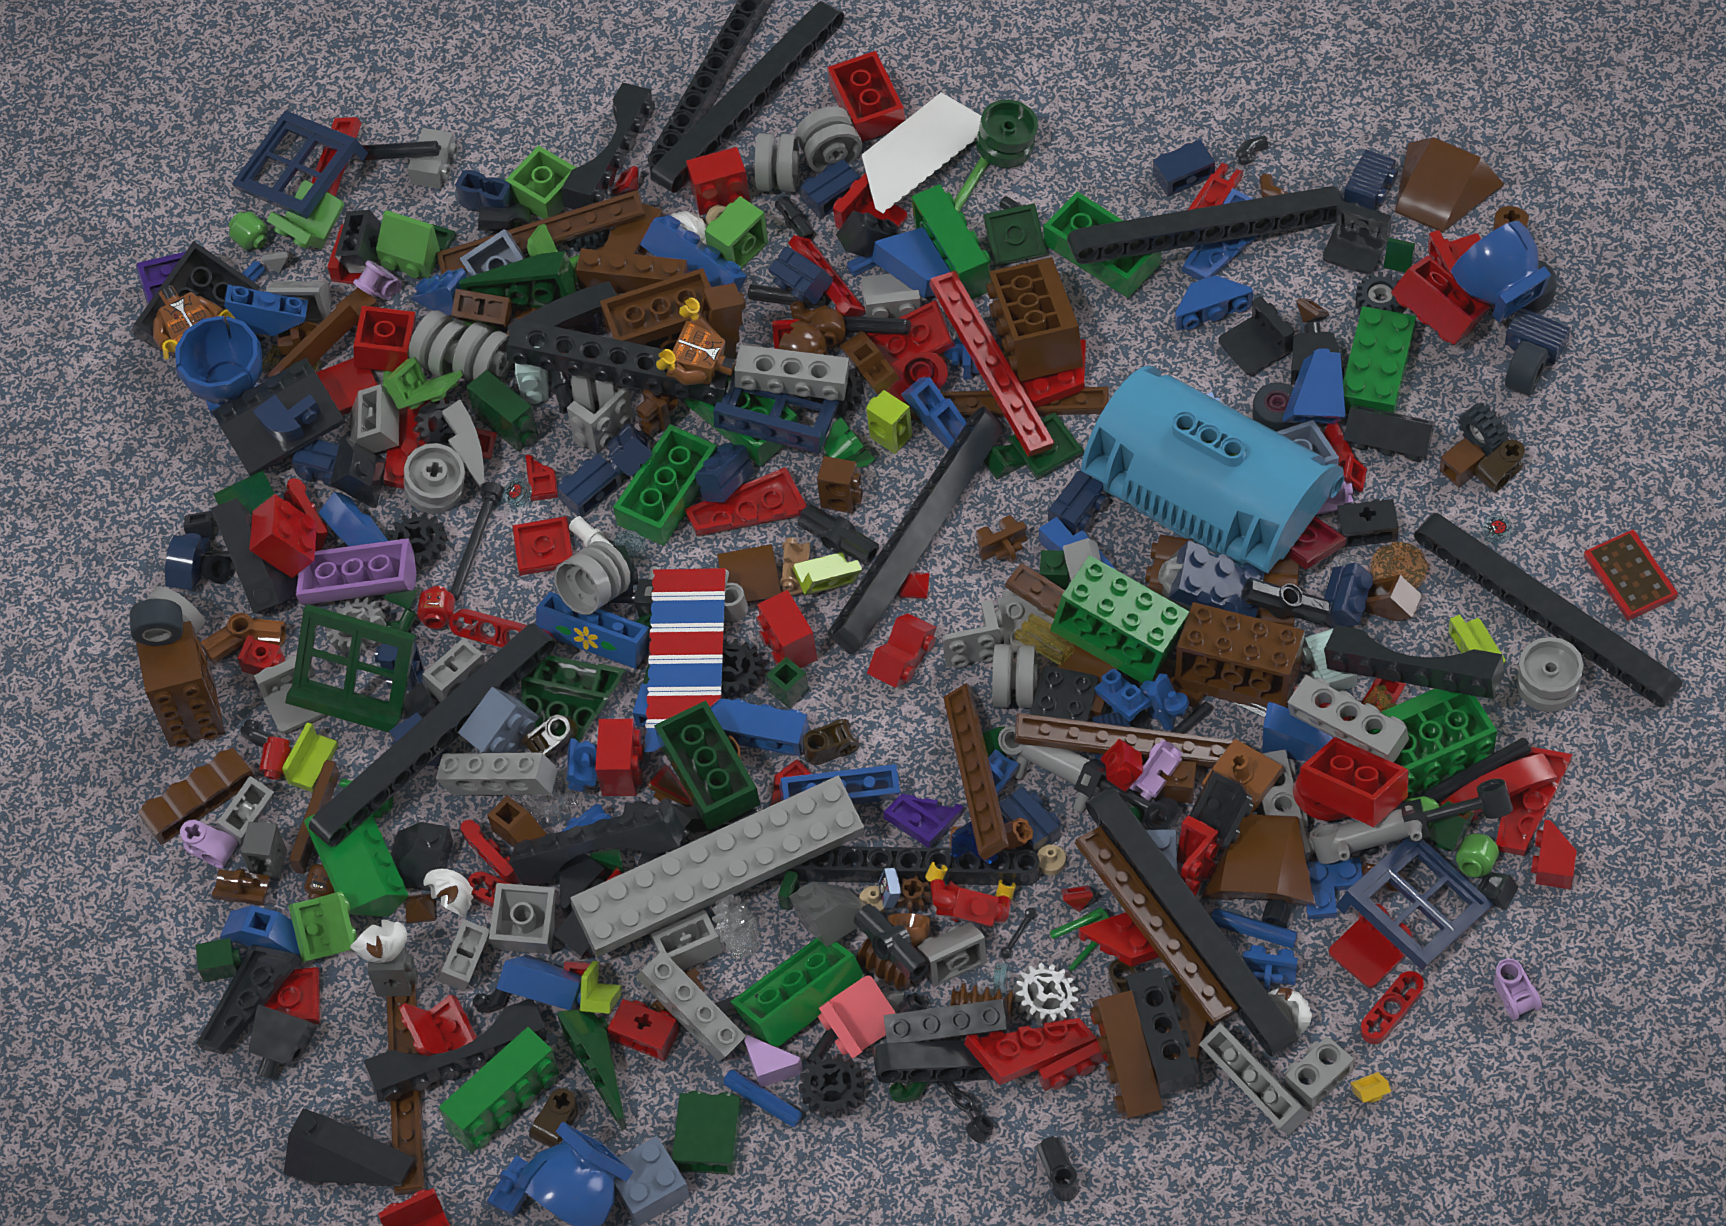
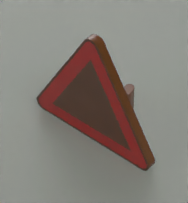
[647,764,694,807]

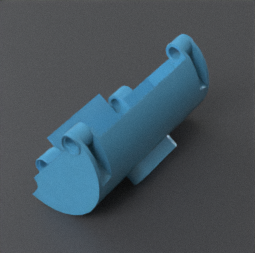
[1081,365,1345,574]

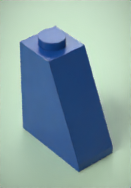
[872,227,950,298]
[1283,349,1345,424]
[1262,702,1334,761]
[496,954,582,1010]

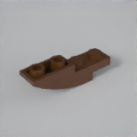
[839,331,900,395]

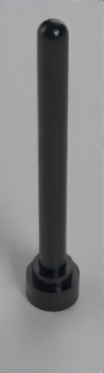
[450,482,505,601]

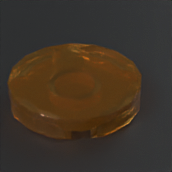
[1370,542,1428,589]

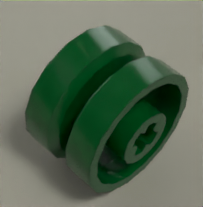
[976,99,1039,168]

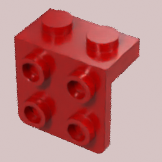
[833,173,907,229]
[1177,815,1219,895]
[1329,904,1413,988]
[399,994,477,1056]

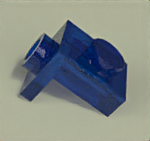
[951,821,998,864]

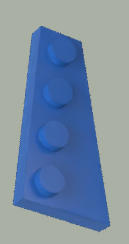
[1181,188,1259,280]

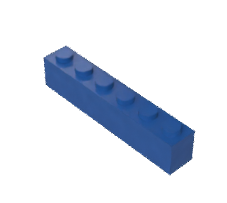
[632,683,809,757]

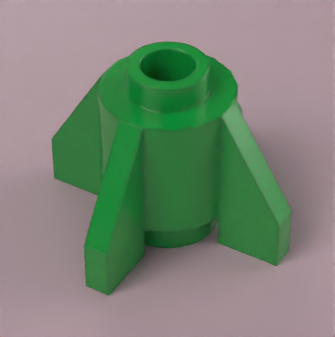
[823,417,875,468]

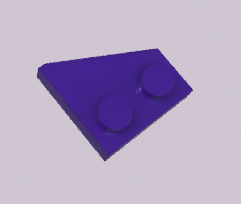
[136,252,185,305]
[883,793,964,848]

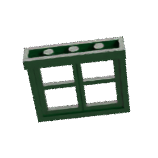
[285,604,416,733]

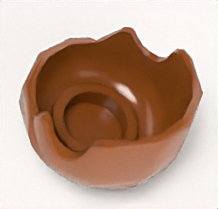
[887,913,930,947]

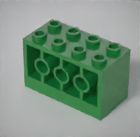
[1050,555,1189,683]
[1368,689,1497,802]

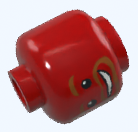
[417,586,455,629]

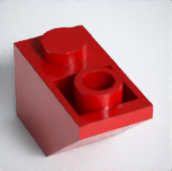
[1531,819,1577,890]

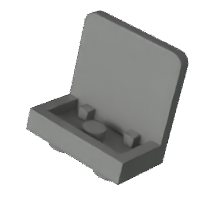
[861,274,920,319]
[567,388,633,454]
[996,590,1061,653]
[942,600,1005,668]
[254,655,326,734]

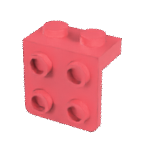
[818,976,896,1059]

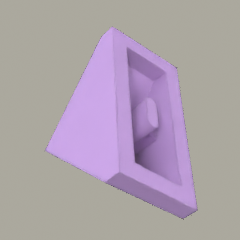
[744,1035,803,1087]

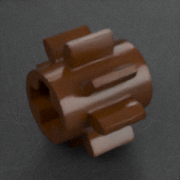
[897,876,932,913]

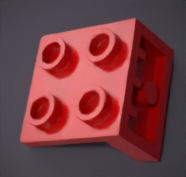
[1427,230,1481,276]
[378,1188,450,1226]

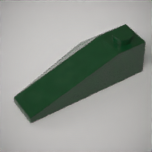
[459,251,576,311]
[557,1010,627,1131]

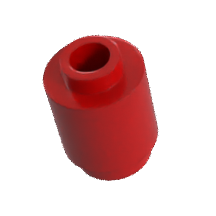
[259,737,292,780]

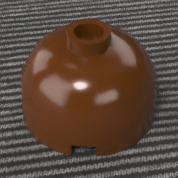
[778,320,828,355]

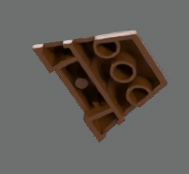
[1395,137,1504,233]
[1202,814,1316,905]

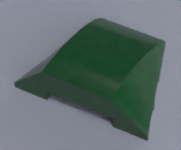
[521,655,626,744]

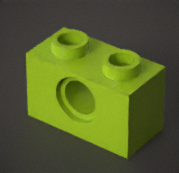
[866,390,912,454]

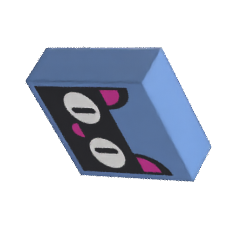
[878,868,901,909]

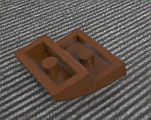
[717,544,781,603]

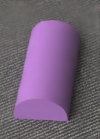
[296,538,416,605]

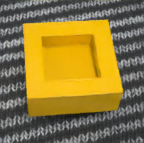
[1350,1072,1391,1103]

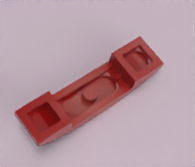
[1439,753,1557,822]

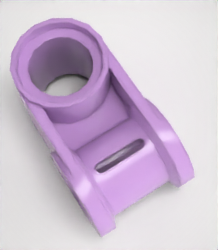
[353,260,402,300]
[180,820,238,869]
[1493,958,1542,1021]

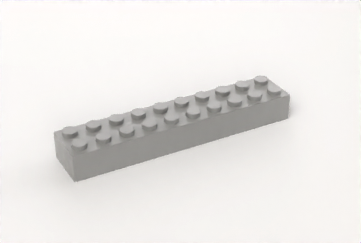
[571,775,864,958]

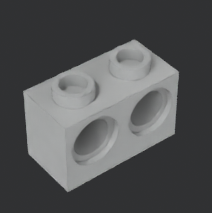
[422,638,485,702]
[437,919,490,992]
[1285,1036,1354,1111]

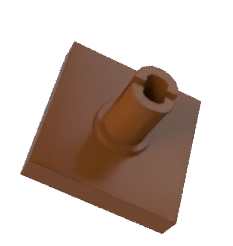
[1201,739,1284,814]

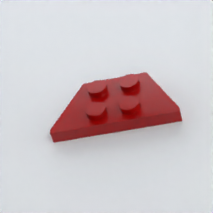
[1014,339,1086,408]
[1078,912,1159,967]

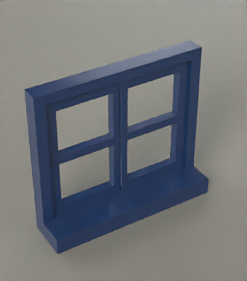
[232,110,368,219]
[713,370,849,454]
[1335,837,1493,971]

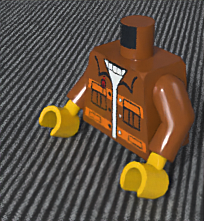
[153,286,235,359]
[656,298,736,386]

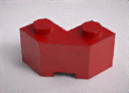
[867,613,937,688]

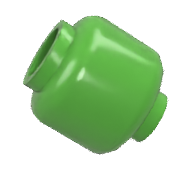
[228,212,268,251]
[1456,833,1499,877]

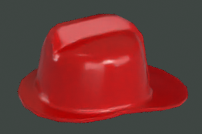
[886,351,948,402]

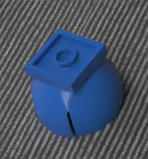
[1451,220,1551,323]
[175,316,263,415]
[517,1122,634,1226]

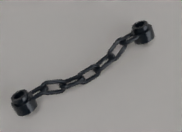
[898,993,994,1143]

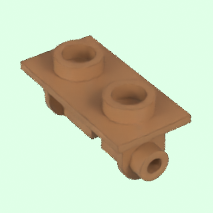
[780,537,810,596]

